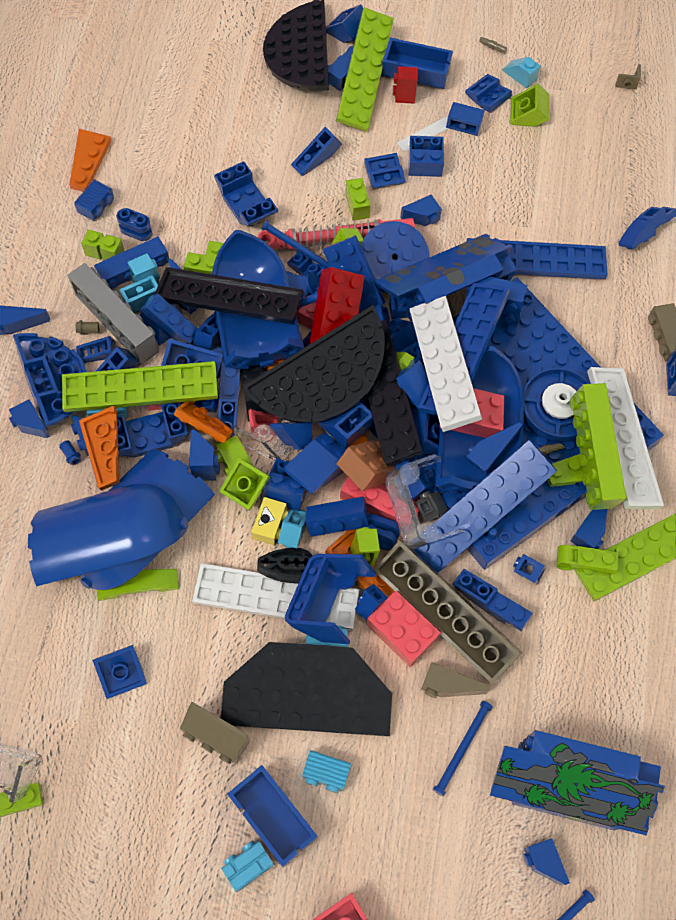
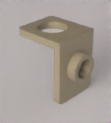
[615,64,641,89]

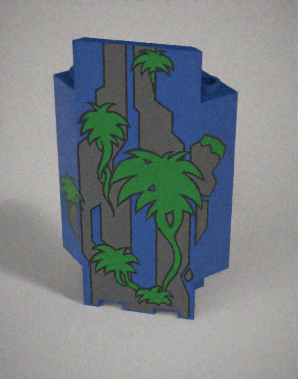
[490,730,665,836]

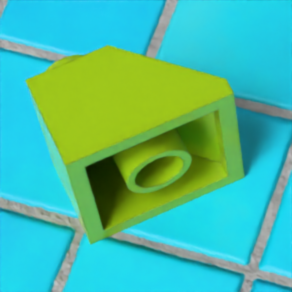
[510,83,549,127]

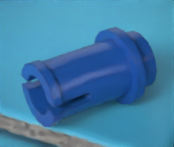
[59,440,81,465]

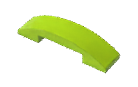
[97,569,179,601]

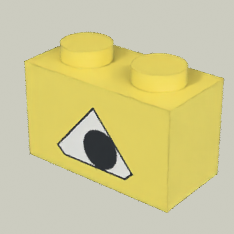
[251,497,289,546]

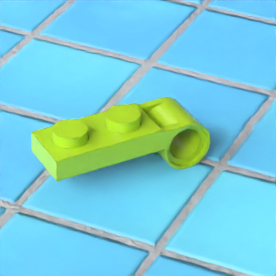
[556,545,619,574]

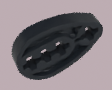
[257,548,313,584]

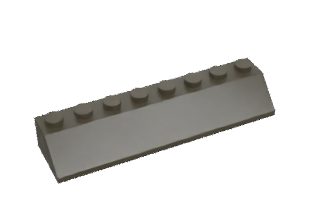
[373,540,523,684]

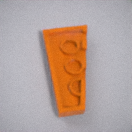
[69,129,111,192]
[79,406,120,491]
[325,529,394,597]

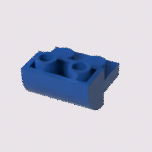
[396,357,429,410]

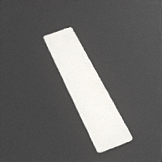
[397,116,448,152]

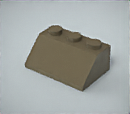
[180,702,250,764]

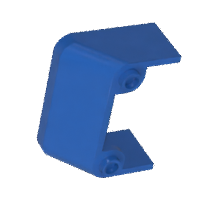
[285,554,376,645]

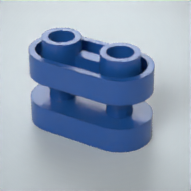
[116,208,153,241]
[368,514,402,551]

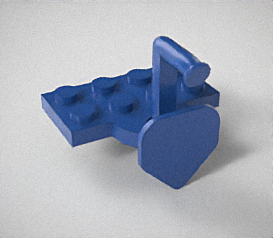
[299,235,385,314]

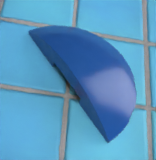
[13,333,87,427]

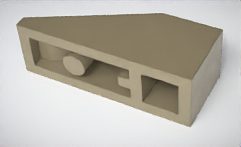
[421,662,491,698]

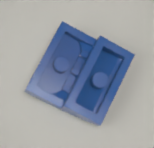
[465,74,512,113]
[364,153,406,189]

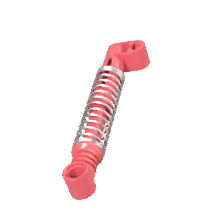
[258,218,415,251]

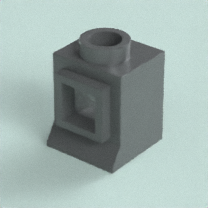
[415,491,448,524]

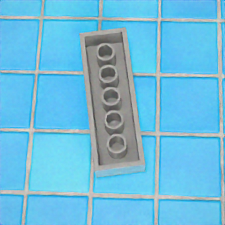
[67,263,158,365]

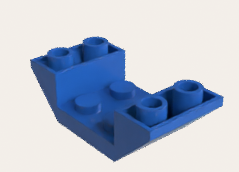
[214,161,278,226]
[117,402,189,457]

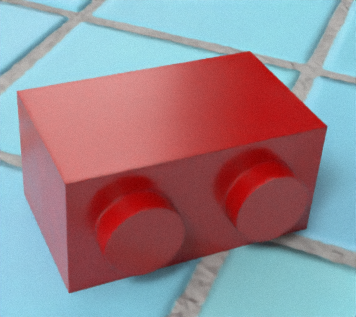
[392,66,418,104]

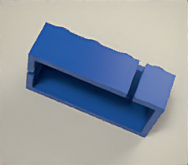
[381,37,453,89]
[227,765,318,868]

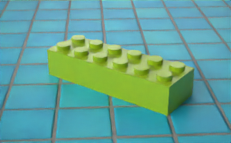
[570,383,627,510]

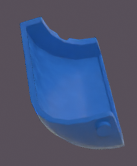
[212,230,304,369]
[435,346,525,494]
[78,449,215,590]
[28,483,188,587]

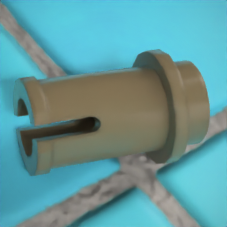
[75,320,99,335]

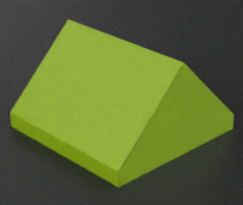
[219,457,270,511]

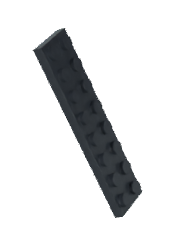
[154,267,304,324]
[367,319,424,467]

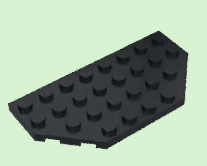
[221,642,392,737]

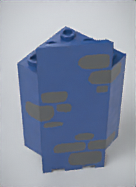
[374,234,517,321]

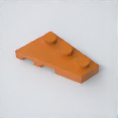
[174,401,233,443]

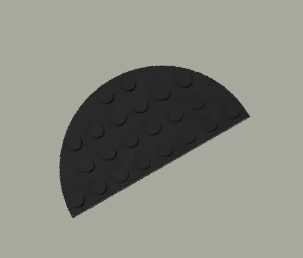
[263,0,329,91]
[243,305,385,423]

